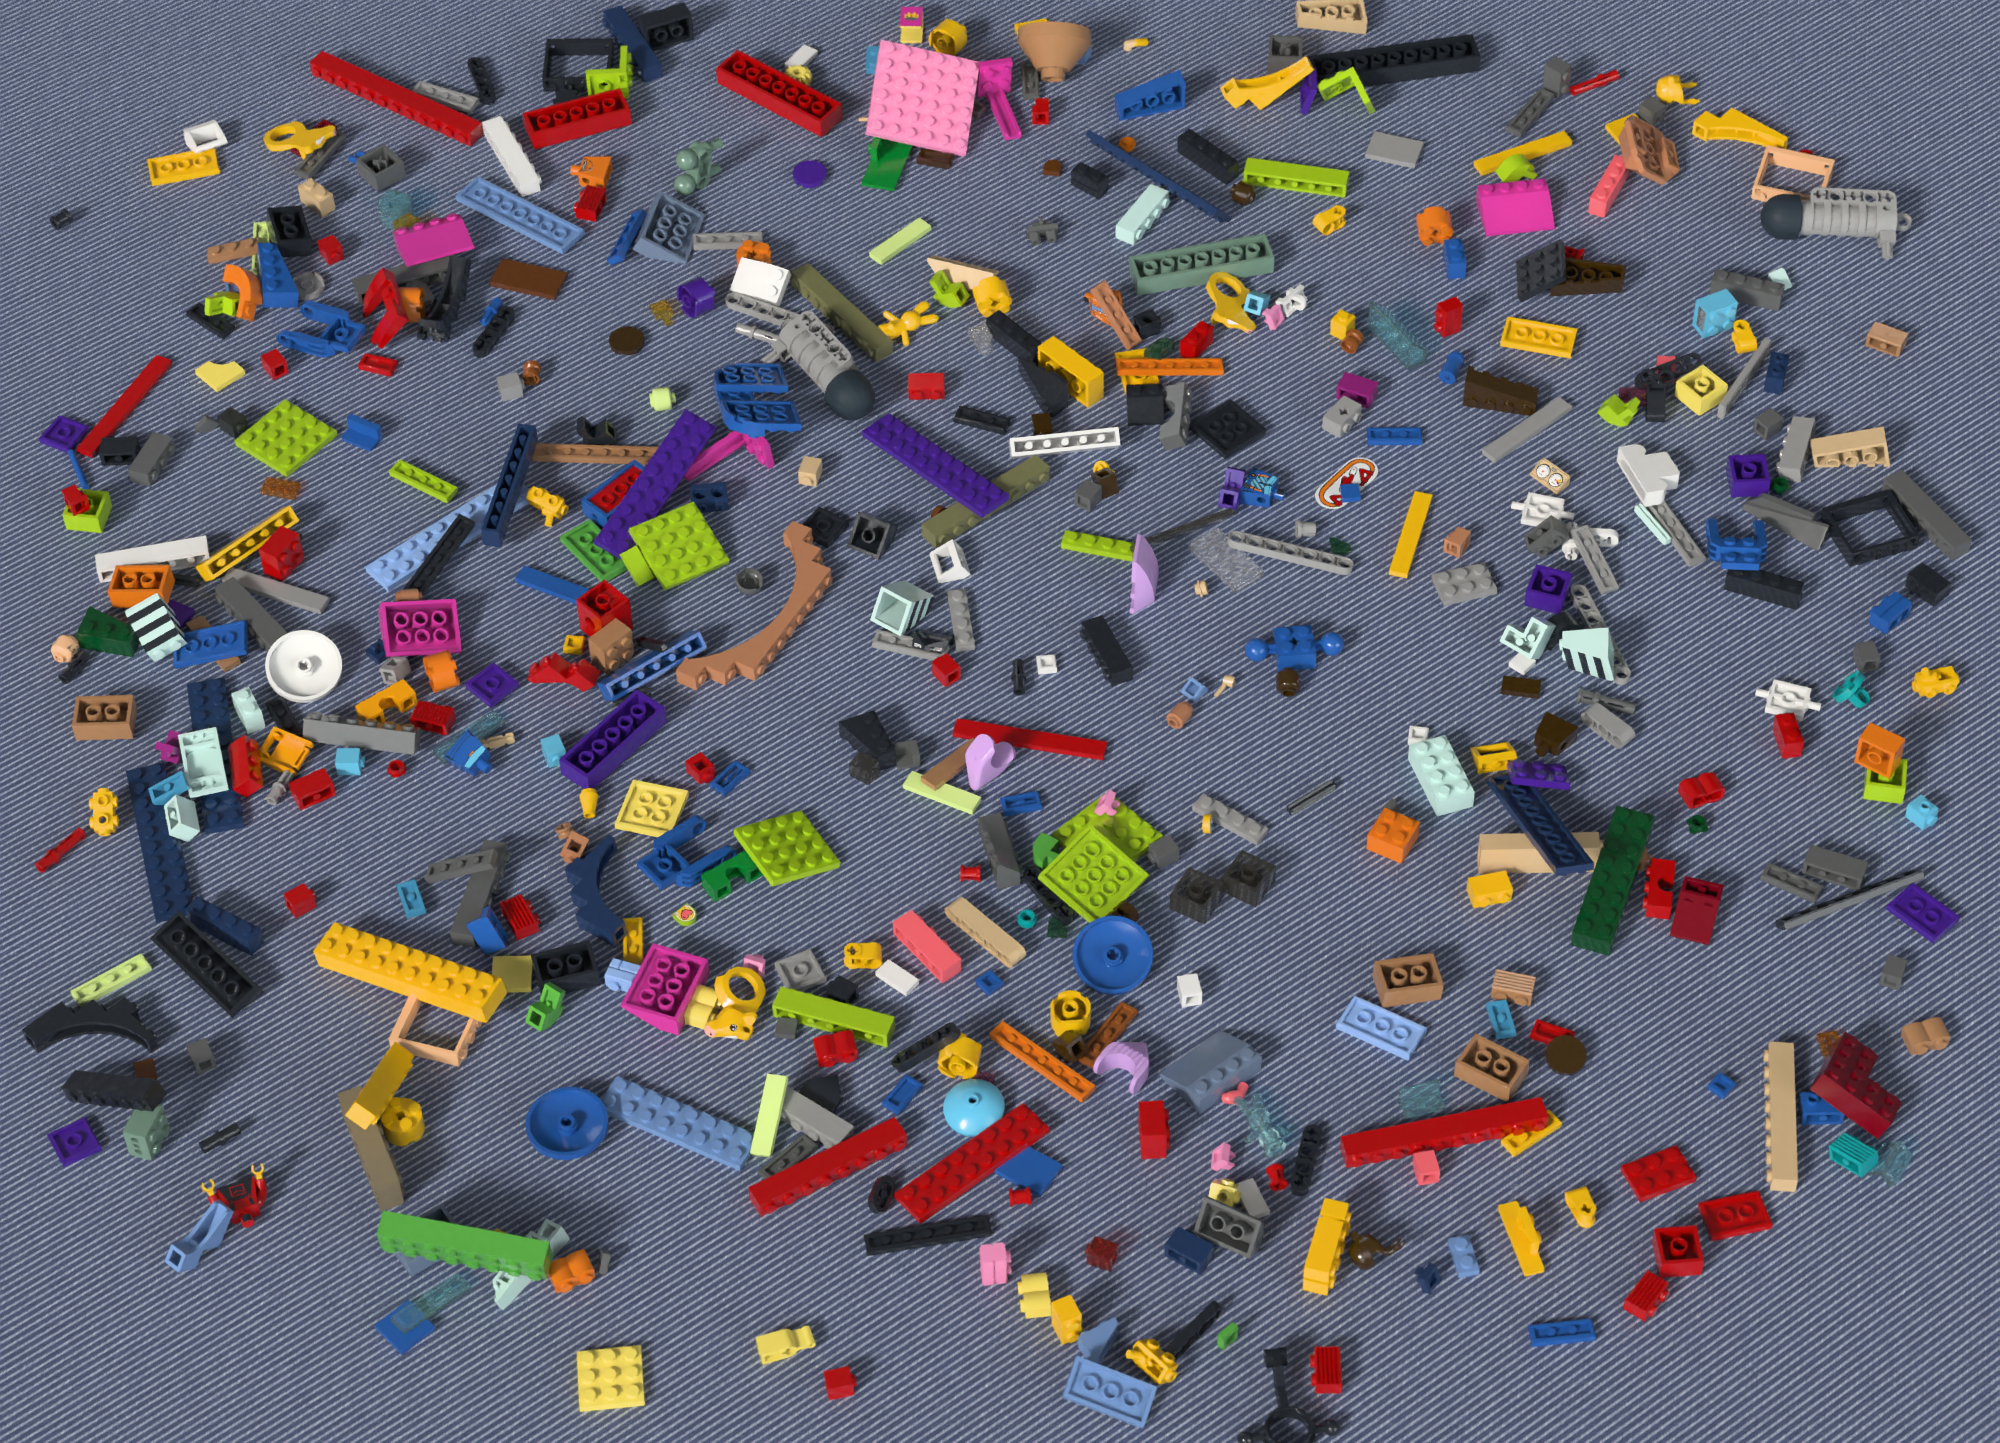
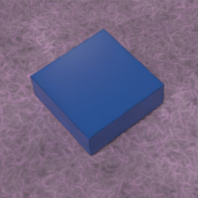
[1340,483,1361,503]
[975,970,1004,996]
[1707,1072,1737,1100]

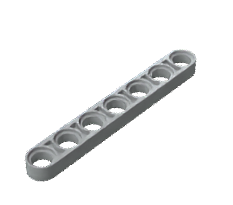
[725,292,835,336]
[1227,531,1353,575]
[1570,584,1631,685]

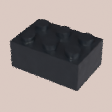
[638,2,694,52]
[266,205,312,258]
[531,940,601,995]

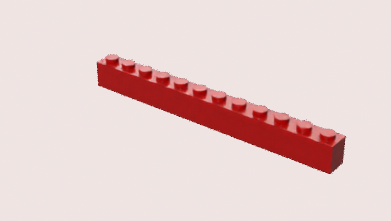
[310,51,483,146]

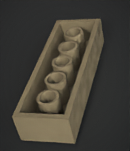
[337,1086,406,1212]

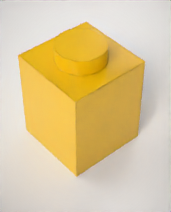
[1330,309,1356,340]

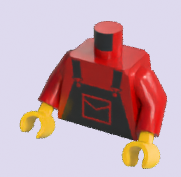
[201,1163,268,1228]

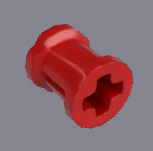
[960,864,981,882]
[1266,1163,1288,1191]
[1009,1186,1031,1207]

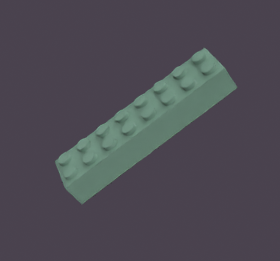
[1129,234,1274,296]

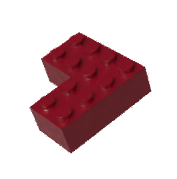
[1810,1031,1902,1139]

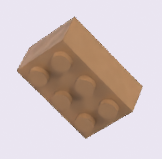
[72,695,137,740]
[1372,953,1444,1008]
[1454,1033,1530,1103]

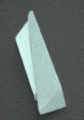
[493,1218,569,1310]

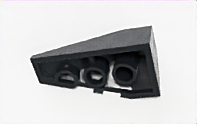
[1018,357,1068,418]

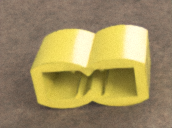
[684,984,723,1029]
[1017,1272,1051,1319]

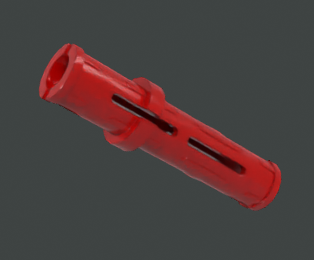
[1570,69,1619,96]
[35,827,86,873]

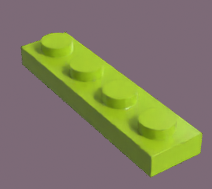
[389,459,458,504]
[1061,530,1136,562]

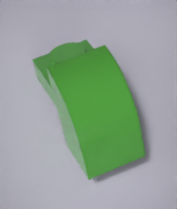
[1033,832,1059,871]
[525,982,565,1032]

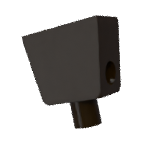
[1534,711,1578,757]

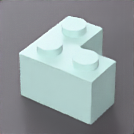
[1500,617,1556,659]

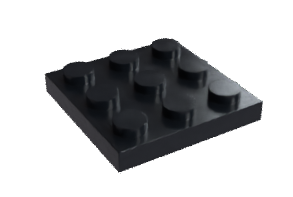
[1516,239,1566,302]
[1189,399,1266,459]

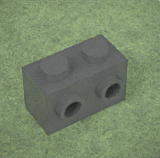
[1542,56,1572,99]
[1524,515,1569,558]

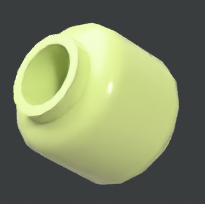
[649,387,676,411]

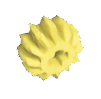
[784,64,812,86]

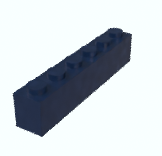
[602,5,663,83]

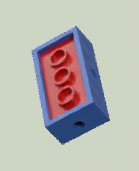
[581,460,645,528]

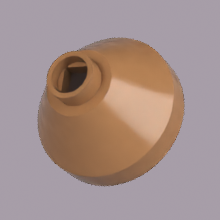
[1018,22,1092,82]

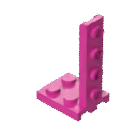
[976,57,1022,140]
[684,431,775,481]

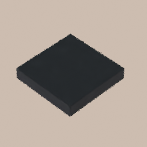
[802,507,849,548]

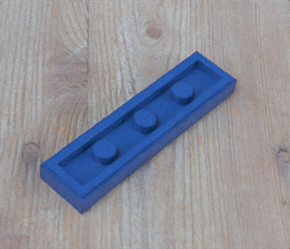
[515,566,589,604]

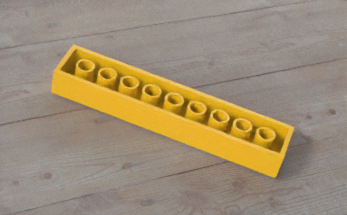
[313,922,507,1023]

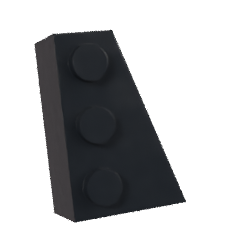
[839,710,897,772]

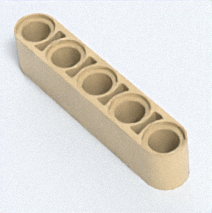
[944,897,1027,968]

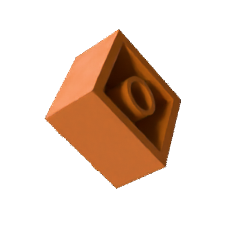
[1854,722,1906,779]
[1366,808,1420,864]

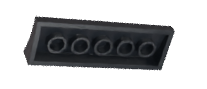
[150,910,264,1018]

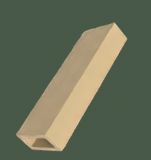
[1477,832,1603,874]

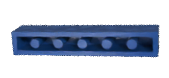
[597,630,707,701]

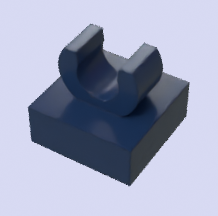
[365,638,388,664]
[1414,1263,1441,1294]

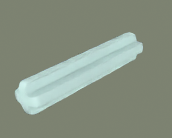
[1634,503,1672,545]

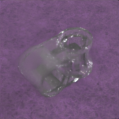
[967,322,993,355]

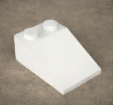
[730,257,791,307]

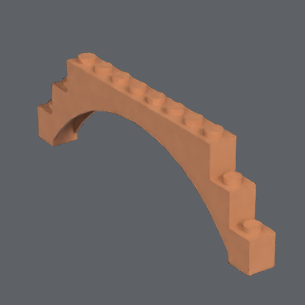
[676,521,833,691]

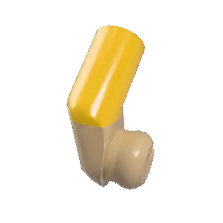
[1123,38,1148,52]

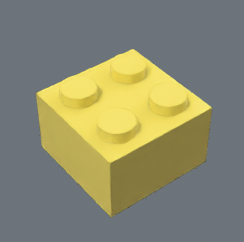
[1674,365,1728,416]

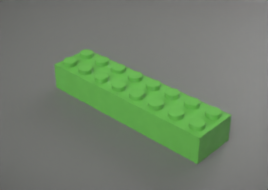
[377,1210,552,1281]

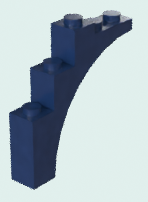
[565,835,628,947]

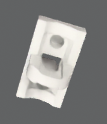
[1276,285,1307,317]

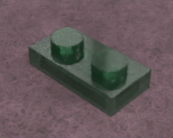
[1144,338,1175,360]

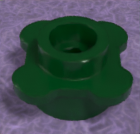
[1770,476,1791,495]
[1686,815,1708,834]

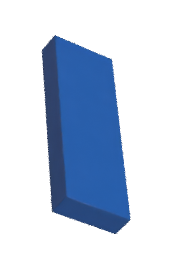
[1367,427,1422,445]
[1528,1318,1596,1347]

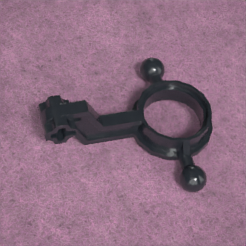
[1237,1347,1340,1443]

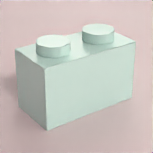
[231,687,266,734]
[164,795,200,842]

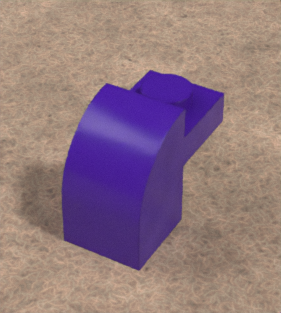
[1218,466,1246,510]

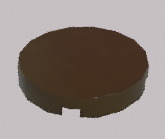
[609,326,644,356]
[1546,1035,1587,1076]

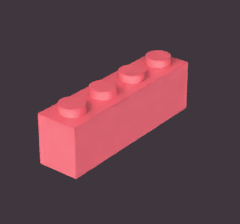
[1588,155,1630,218]
[893,910,962,984]

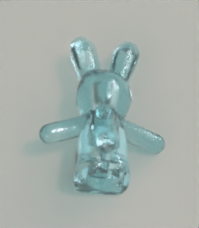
[1233,1093,1290,1158]

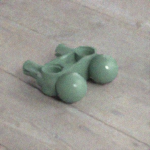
[674,137,723,196]

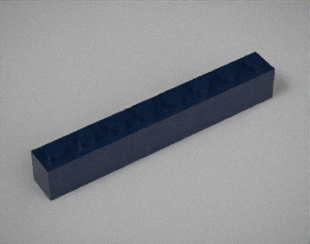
[481,423,538,547]

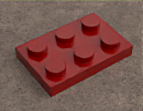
[1621,1145,1697,1202]

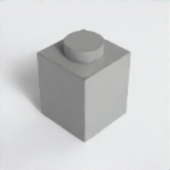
[496,372,525,402]

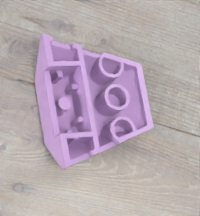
[1130,534,1159,614]

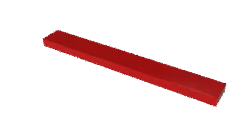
[76,355,172,458]
[953,718,1107,760]

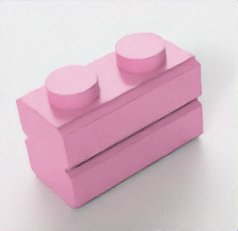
[979,1242,1012,1286]

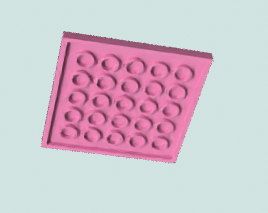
[865,40,979,157]

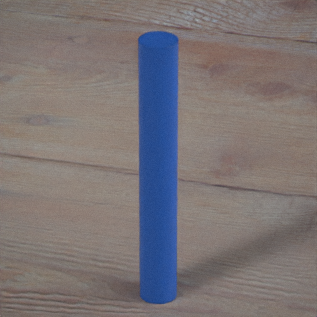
[67,449,89,489]

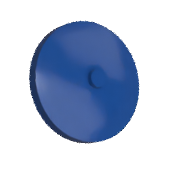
[1073,916,1153,995]
[525,1087,609,1160]

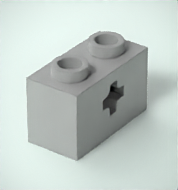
[1322,396,1362,438]

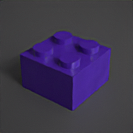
[1726,454,1770,497]
[1524,564,1573,614]

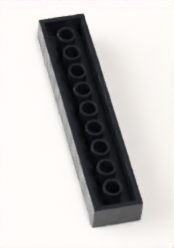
[1308,34,1481,93]

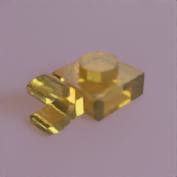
[649,299,673,326]

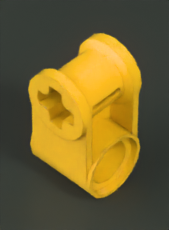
[1312,205,1346,236]
[1731,320,1757,354]
[844,942,882,969]
[1564,1186,1596,1228]

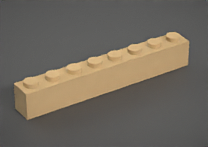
[1763,1041,1798,1192]

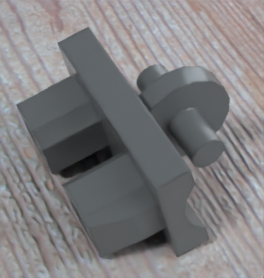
[1026,216,1058,246]

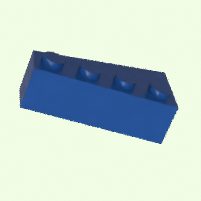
[257,243,299,308]

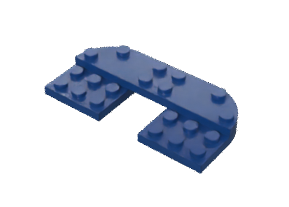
[713,363,802,438]

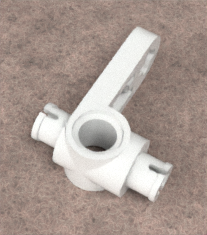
[1562,522,1619,560]

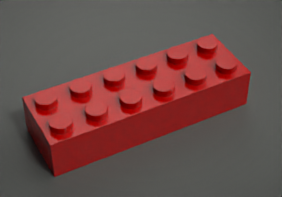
[523,88,632,150]

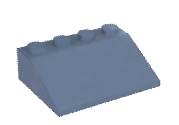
[633,190,705,264]
[1159,1030,1262,1114]

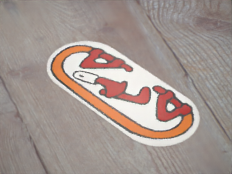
[1315,458,1378,509]

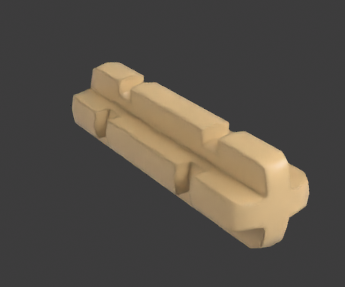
[479,732,515,749]

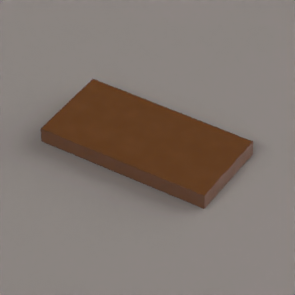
[489,258,568,300]

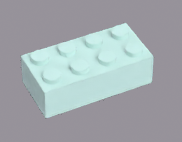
[1408,735,1475,817]

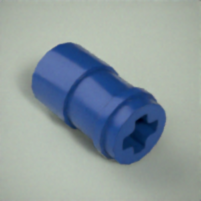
[1439,351,1465,384]

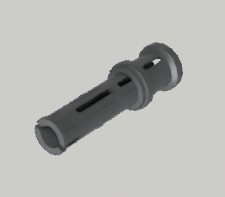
[1576,687,1636,715]

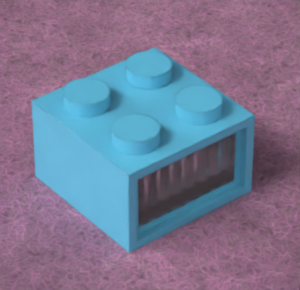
[1692,289,1738,339]

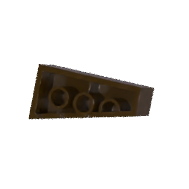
[1550,257,1626,297]
[1463,366,1539,416]

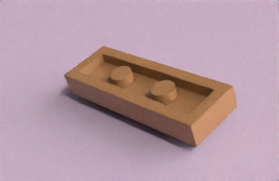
[207,237,260,264]

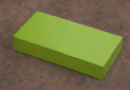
[620,545,655,587]

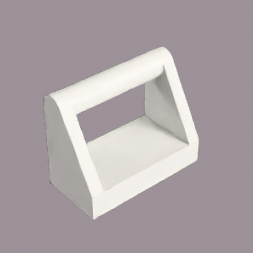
[183,120,227,154]
[929,539,971,583]

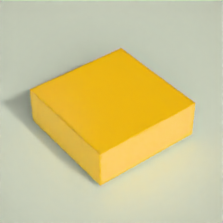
[563,635,586,655]

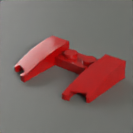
[362,268,409,349]

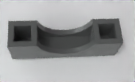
[1159,382,1193,451]

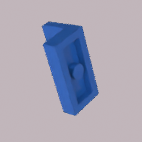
[341,414,383,452]
[467,906,509,955]

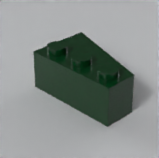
[76,606,140,657]

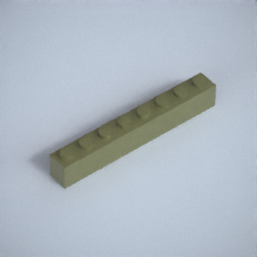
[791,263,893,363]
[922,454,1050,549]

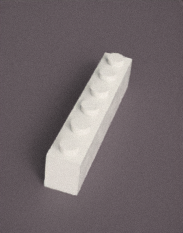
[482,116,542,197]
[1009,427,1120,459]
[95,536,210,583]

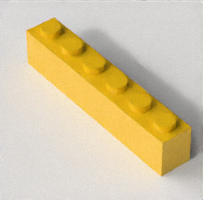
[195,505,300,582]
[345,1042,415,1130]

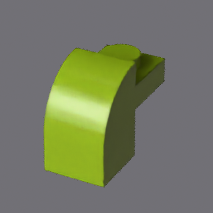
[1495,154,1538,183]
[929,270,970,308]
[205,291,240,317]
[1597,394,1641,427]

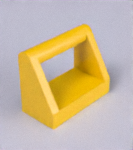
[1470,742,1517,774]

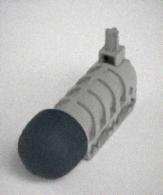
[1760,187,1912,260]
[761,310,875,420]

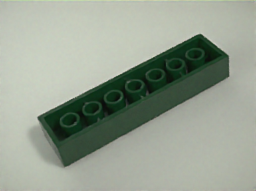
[1571,805,1655,956]

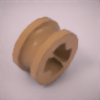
[555,822,575,839]

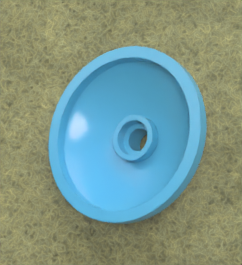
[943,1079,1005,1137]

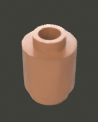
[395,588,423,602]
[1166,701,1193,729]

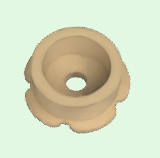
[1194,580,1208,598]

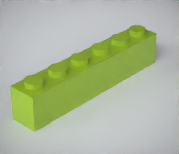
[1244,158,1349,198]
[772,987,896,1047]

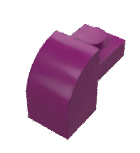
[155,730,183,764]

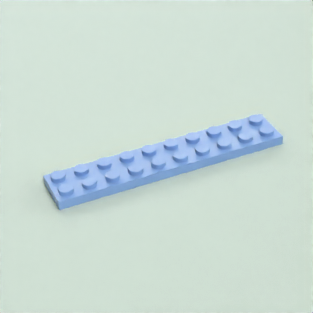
[366,484,529,592]

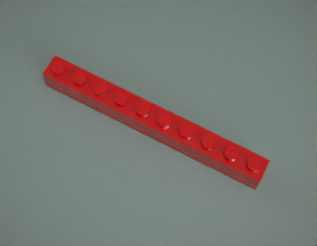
[1340,1097,1548,1168]

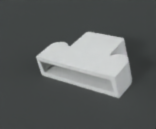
[1617,444,1680,507]

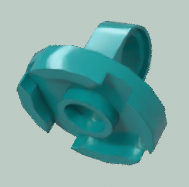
[1832,670,1870,708]

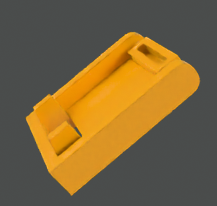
[259,727,314,777]

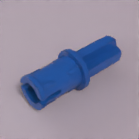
[480,297,503,327]

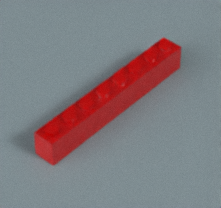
[748,1117,907,1217]

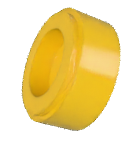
[1202,814,1213,834]

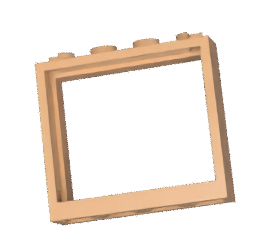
[1751,145,1835,202]
[389,994,482,1067]

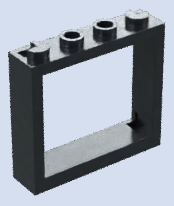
[542,38,614,92]
[1820,489,1920,567]

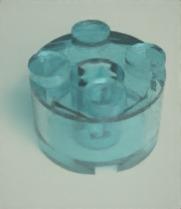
[377,189,414,230]

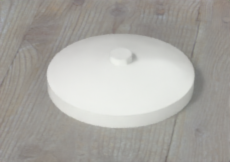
[265,630,342,703]

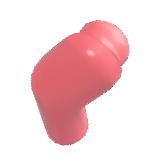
[1222,1082,1249,1104]

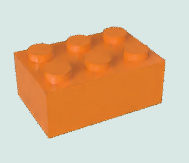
[107,565,175,608]

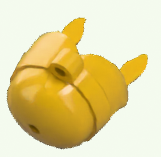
[1656,75,1700,105]

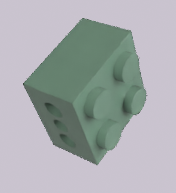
[122,1104,170,1161]

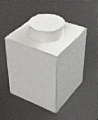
[1177,973,1202,1008]

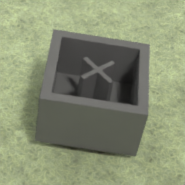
[1268,35,1303,73]
[356,144,406,192]

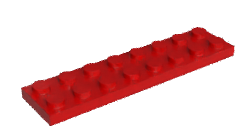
[894,1103,1050,1224]

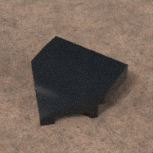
[912,629,954,652]
[799,1075,844,1114]

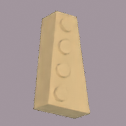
[1295,0,1367,34]
[1810,426,1890,467]

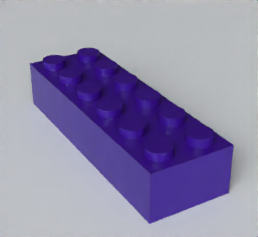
[559,690,667,789]

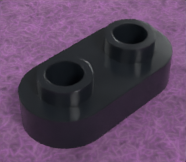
[868,1175,896,1214]

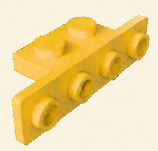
[1498,1201,1544,1276]

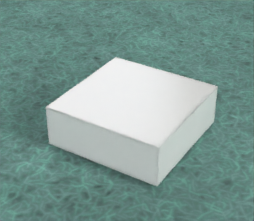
[1509,653,1536,675]
[1036,654,1057,675]
[1407,726,1429,745]

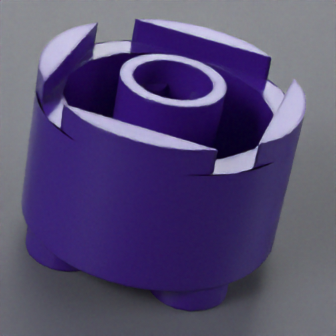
[677,276,715,318]

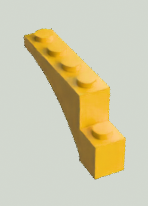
[1220,56,1314,110]
[1692,108,1788,149]

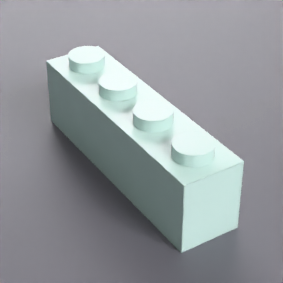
[1116,184,1170,245]

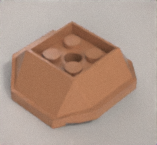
[1618,115,1680,185]

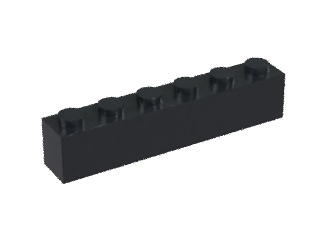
[61,1070,167,1112]

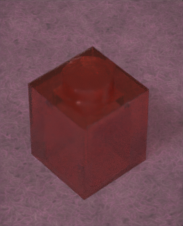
[1085,1236,1118,1272]

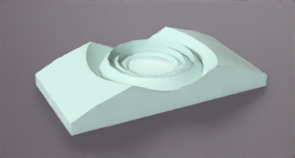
[178,727,229,798]

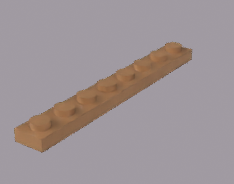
[531,443,659,465]

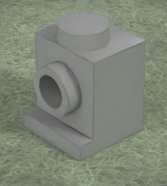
[379,656,411,685]

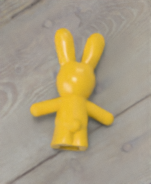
[878,301,939,346]

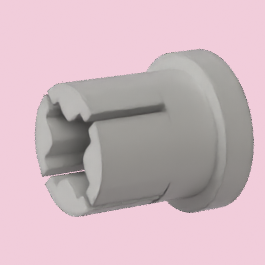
[1295,520,1316,538]

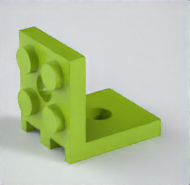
[586,46,633,98]
[1317,67,1375,114]

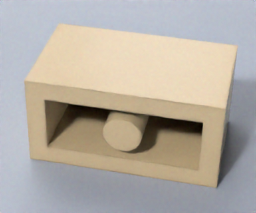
[298,178,335,218]

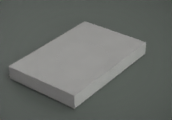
[1365,131,1424,169]

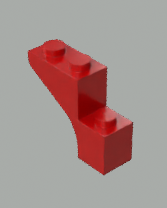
[527,652,600,692]

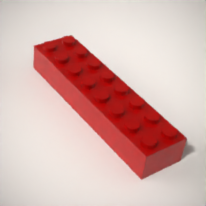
[716,50,843,137]

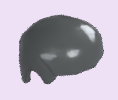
[735,568,764,595]

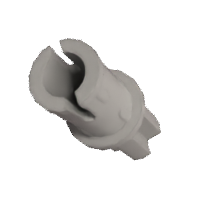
[265,770,293,806]

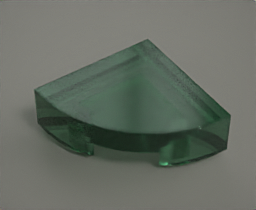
[1329,537,1351,555]
[1047,917,1067,938]

